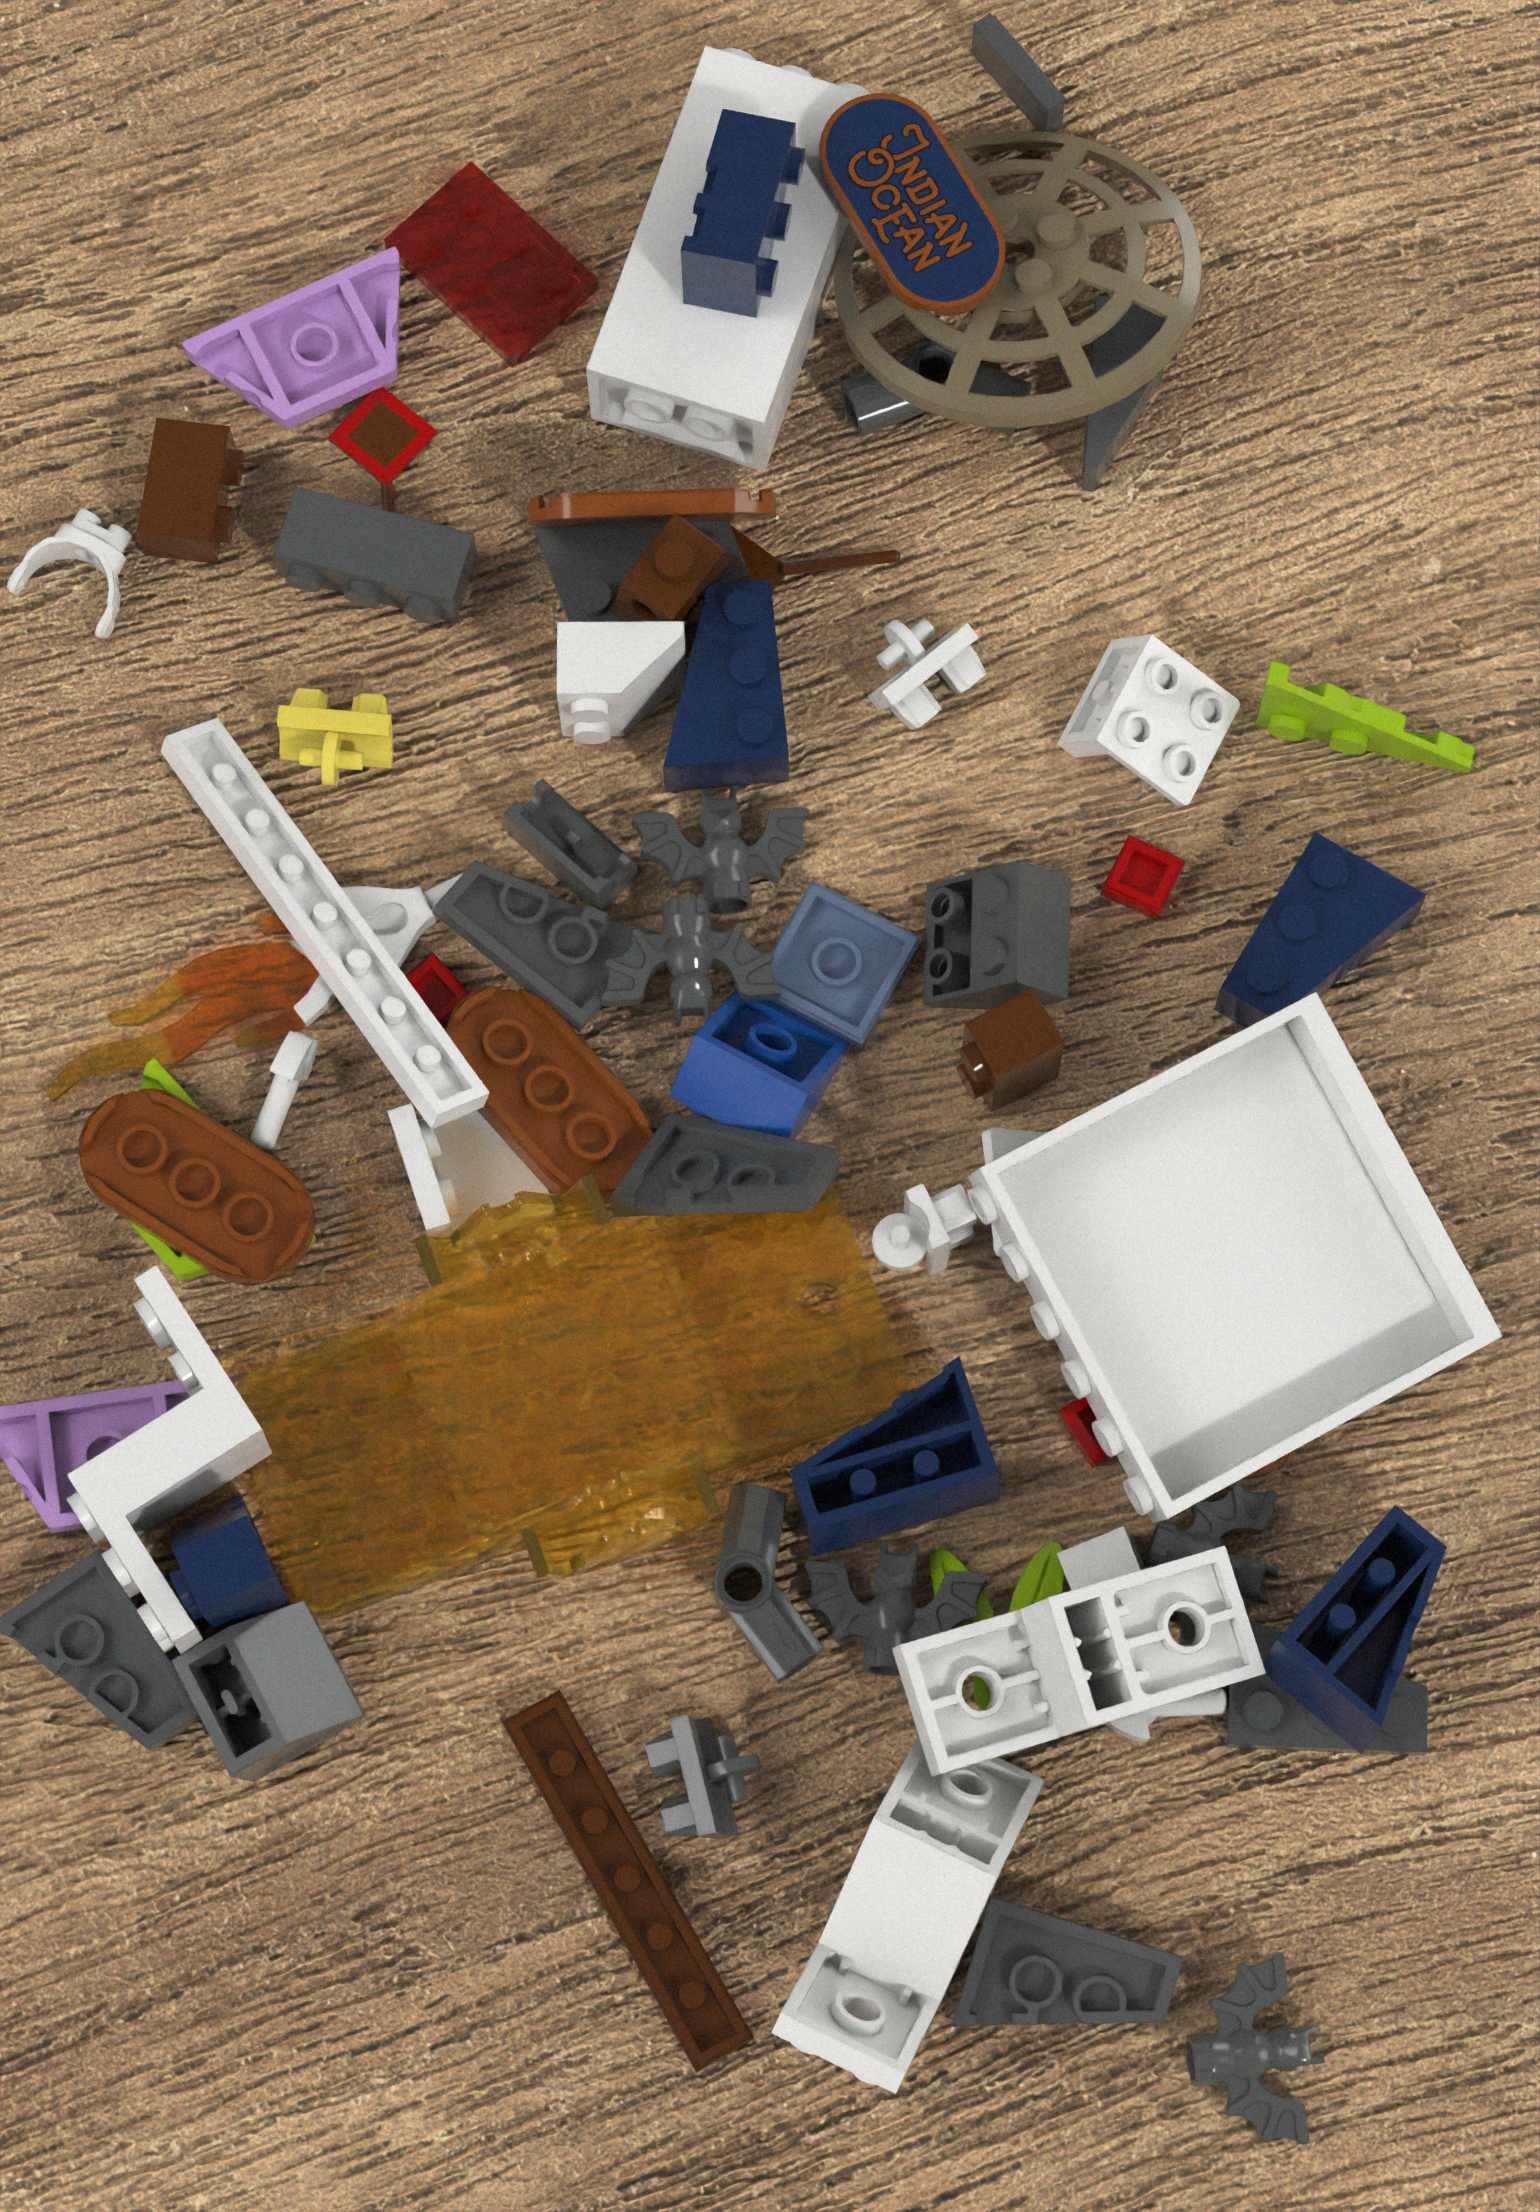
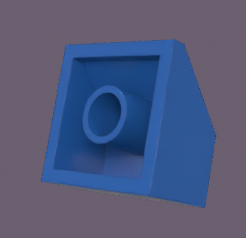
[669,989,851,1139]

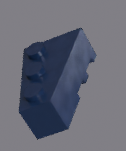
[681,109,805,318]
[663,579,789,793]
[1214,832,1427,1028]
[790,1356,1000,1556]
[169,1493,292,1634]
[1263,1505,1447,1755]

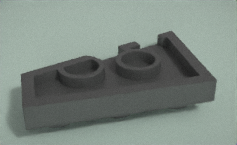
[534,520,750,622]
[433,860,659,1033]
[609,1113,841,1217]
[0,1549,200,1751]
[1226,1620,1428,1756]
[952,1896,1183,2027]

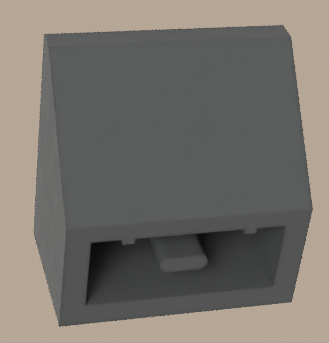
[923,860,1071,1010]
[171,1600,367,1782]

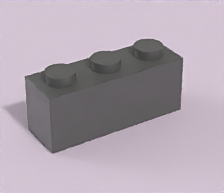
[273,487,478,624]

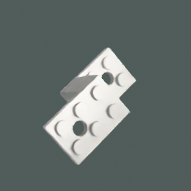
[66,1265,272,1654]
[772,1735,1045,2094]

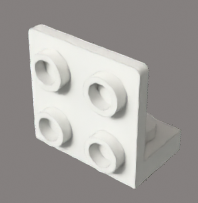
[1057,634,1240,806]
[387,1103,552,1248]

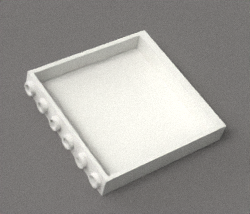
[968,992,1502,1523]

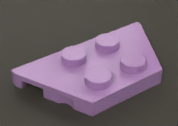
[182,246,401,430]
[0,1380,190,1533]

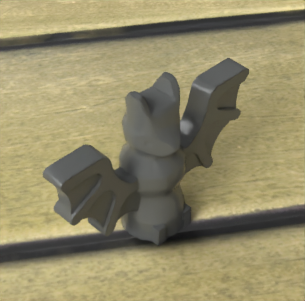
[631,788,809,915]
[601,897,781,1027]
[1143,1484,1279,1645]
[804,1541,989,1676]
[1185,1952,1325,2145]

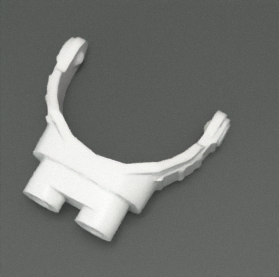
[7,508,132,639]

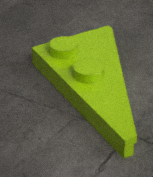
[1255,661,1475,774]

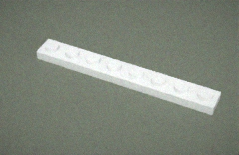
[160,717,490,1129]

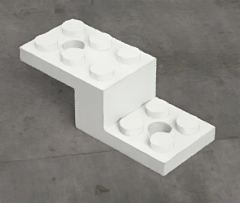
[892,1546,1266,1777]

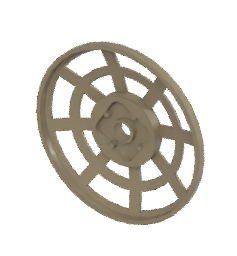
[833,131,1202,428]

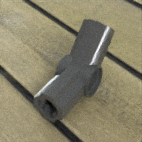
[841,340,1031,437]
[714,1484,824,1684]

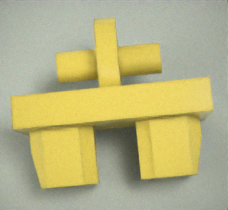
[277,688,394,786]

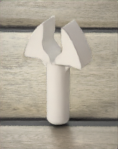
[250,1031,319,1150]
[1105,1688,1228,1742]

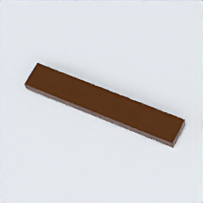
[502,1690,755,2073]

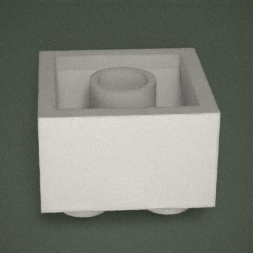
[557,621,687,744]

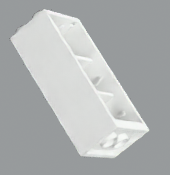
[586,45,870,472]

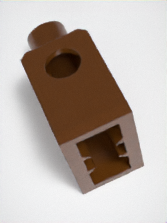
[612,513,733,622]

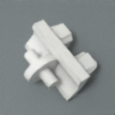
[867,619,987,730]
[872,1183,977,1276]

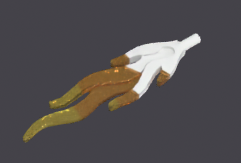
[47,873,463,1102]

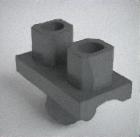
[645,1715,761,1839]

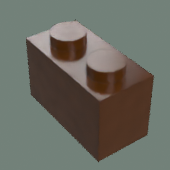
[137,418,244,564]
[957,988,1064,1112]

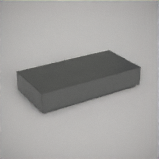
[971,13,1065,133]

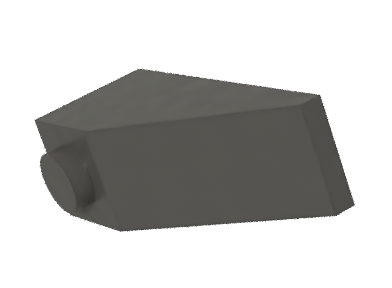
[1082,296,1178,491]

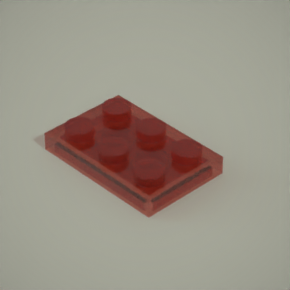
[384,161,599,368]

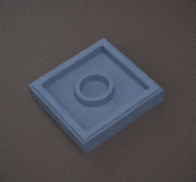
[770,880,923,1050]

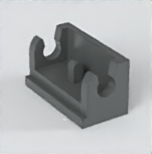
[504,779,642,911]

